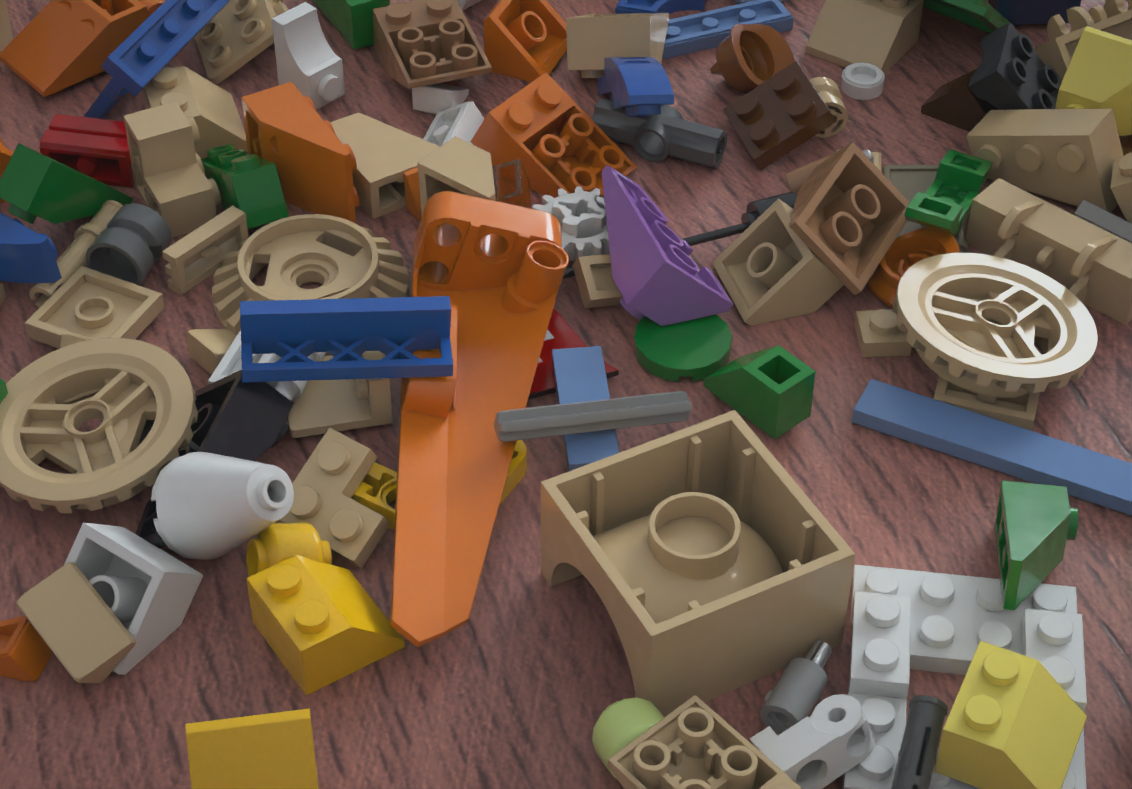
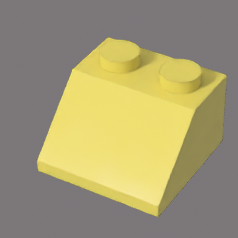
[935,640,1087,789]

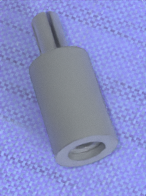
[760,641,832,735]

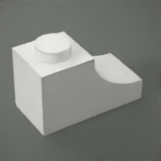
[272,2,345,110]

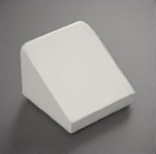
[412,83,469,115]

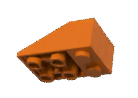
[0,0,148,98]
[470,72,637,198]
[241,81,359,224]

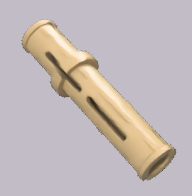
[29,200,123,308]

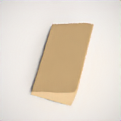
[16,562,137,683]

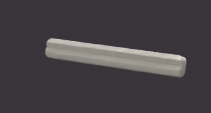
[494,391,692,442]

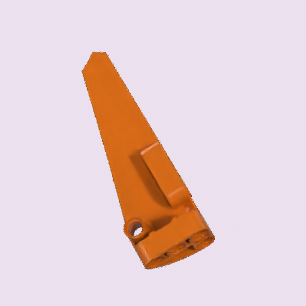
[390,191,569,648]

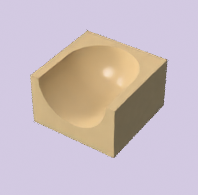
[541,410,855,717]

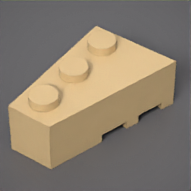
[966,108,1124,213]

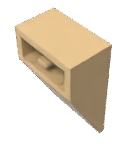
[607,695,803,789]

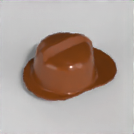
[710,24,795,92]

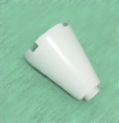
[151,452,294,560]

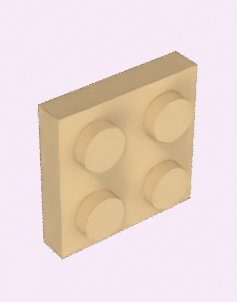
[25,266,165,349]

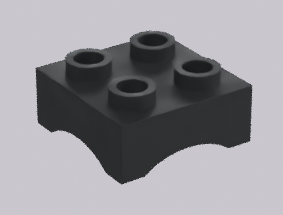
[968,22,1061,110]

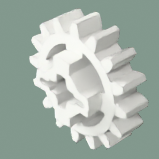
[532,186,610,262]

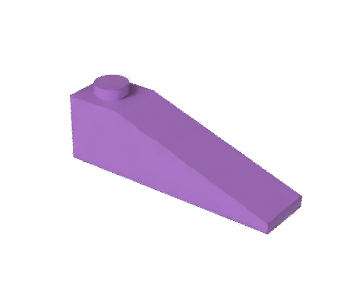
[601,164,733,326]

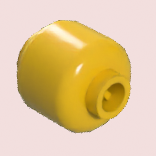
[246,522,332,577]

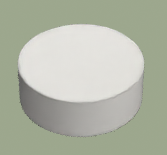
[841,63,885,100]

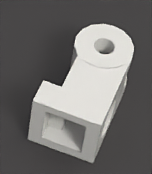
[750,694,874,789]

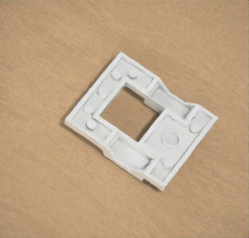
[842,564,1087,789]

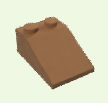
[789,141,910,295]

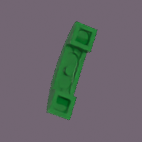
[904,149,993,235]

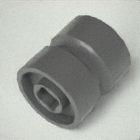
[85,203,172,286]

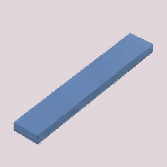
[852,379,1132,516]

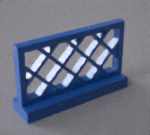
[84,0,230,119]

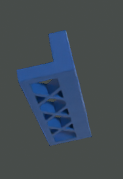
[240,296,453,382]

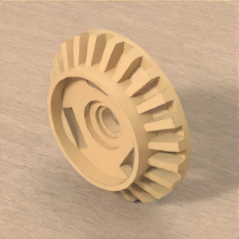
[212,214,409,356]
[893,252,1098,398]
[0,338,198,513]

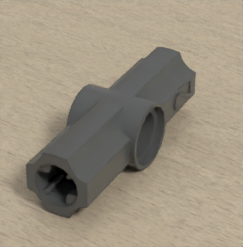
[592,98,728,169]

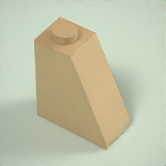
[330,112,440,219]

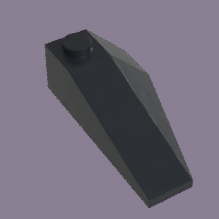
[135,370,294,548]

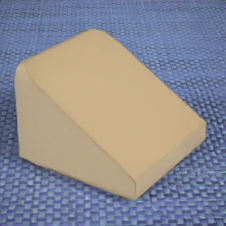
[186,329,237,375]

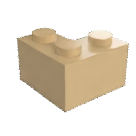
[123,101,221,238]

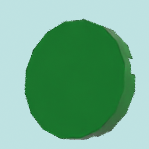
[634,314,732,382]

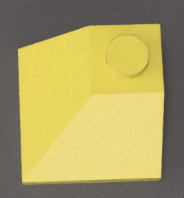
[1055,26,1132,136]

